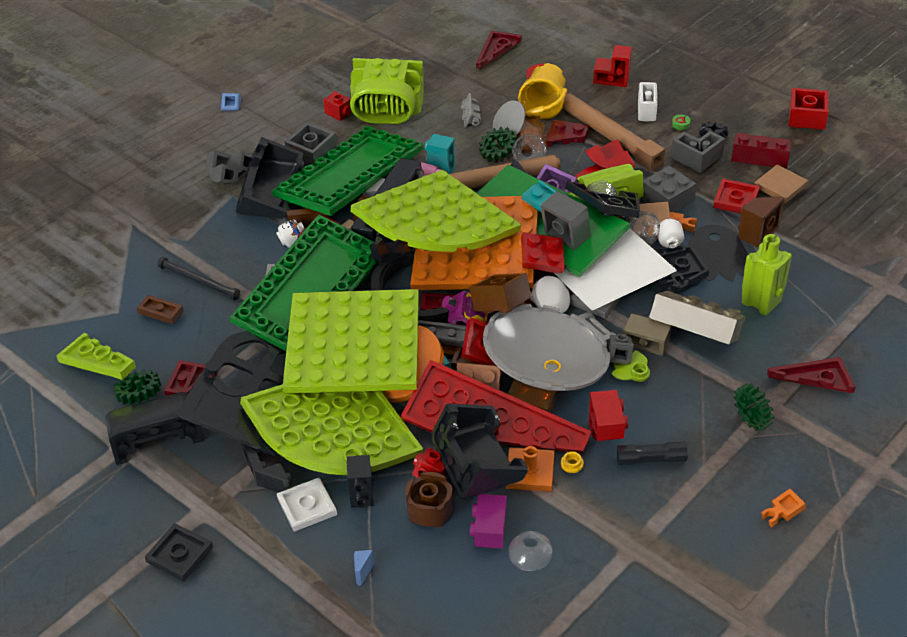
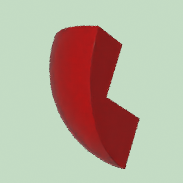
[585,139,636,169]

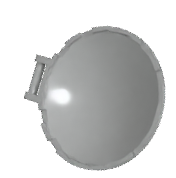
[483,304,616,391]

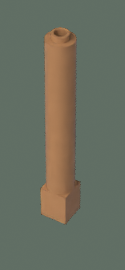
[562,93,665,171]
[424,155,561,189]

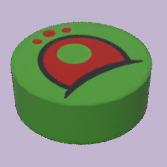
[672,115,690,131]

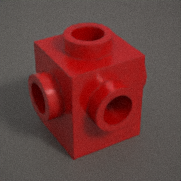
[412,448,448,478]

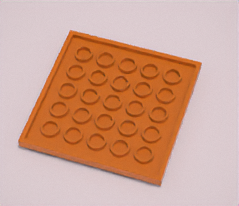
[410,196,539,290]

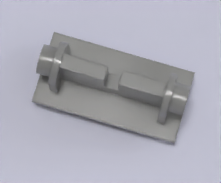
[461,93,481,128]

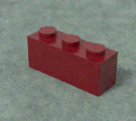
[731,133,792,169]

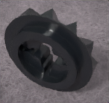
[699,121,728,139]

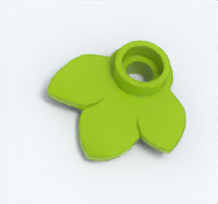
[612,350,650,382]

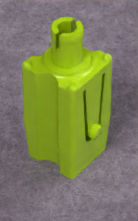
[568,164,644,201]
[742,234,792,316]

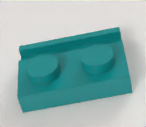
[521,180,556,213]

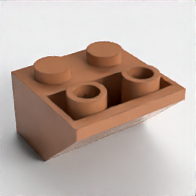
[457,362,502,391]

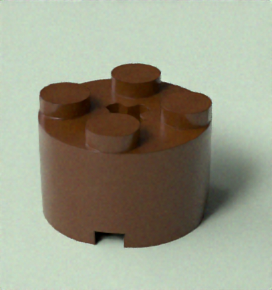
[405,472,453,527]

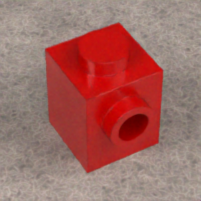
[323,91,352,121]

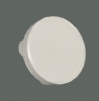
[530,276,570,313]

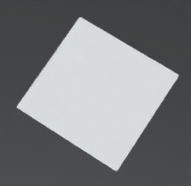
[553,229,677,310]

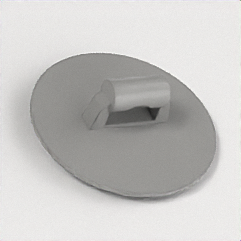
[493,100,525,136]

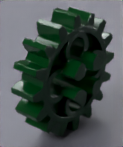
[478,127,518,163]
[113,369,162,405]
[733,383,775,431]

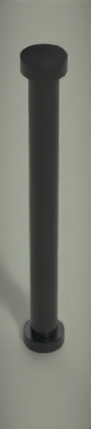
[158,257,240,300]

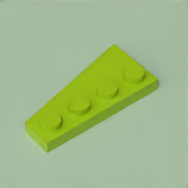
[56,333,136,379]

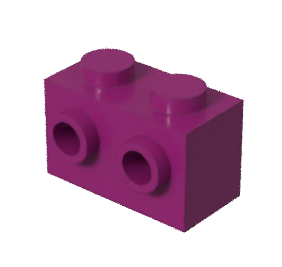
[470,494,507,548]

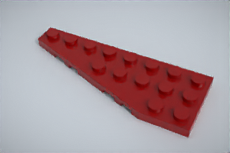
[401,360,592,454]

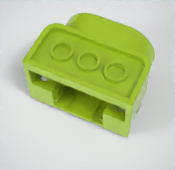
[350,58,424,124]

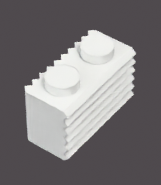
[638,82,657,122]

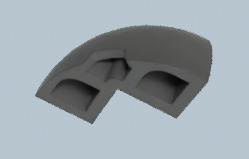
[207,150,253,183]

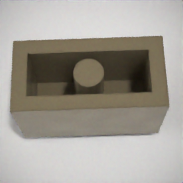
[623,313,672,356]

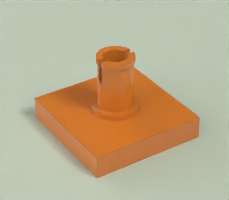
[506,446,555,492]

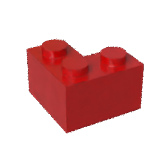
[593,45,632,87]
[588,390,628,441]

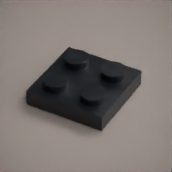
[145,523,213,582]

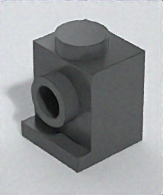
[607,334,634,364]

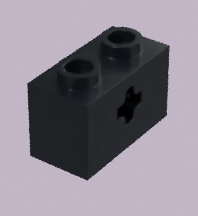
[346,455,374,508]

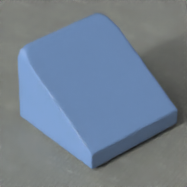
[221,93,241,111]
[354,550,374,586]

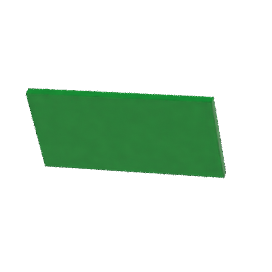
[272,126,424,216]
[477,165,630,277]
[230,215,379,351]

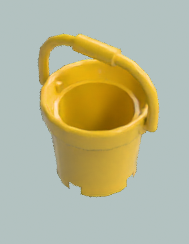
[518,63,567,119]

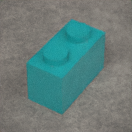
[425,134,455,174]

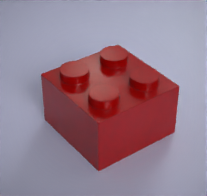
[788,88,828,130]

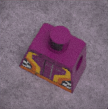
[442,291,488,326]

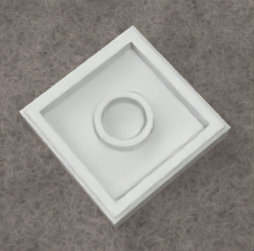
[277,477,337,532]

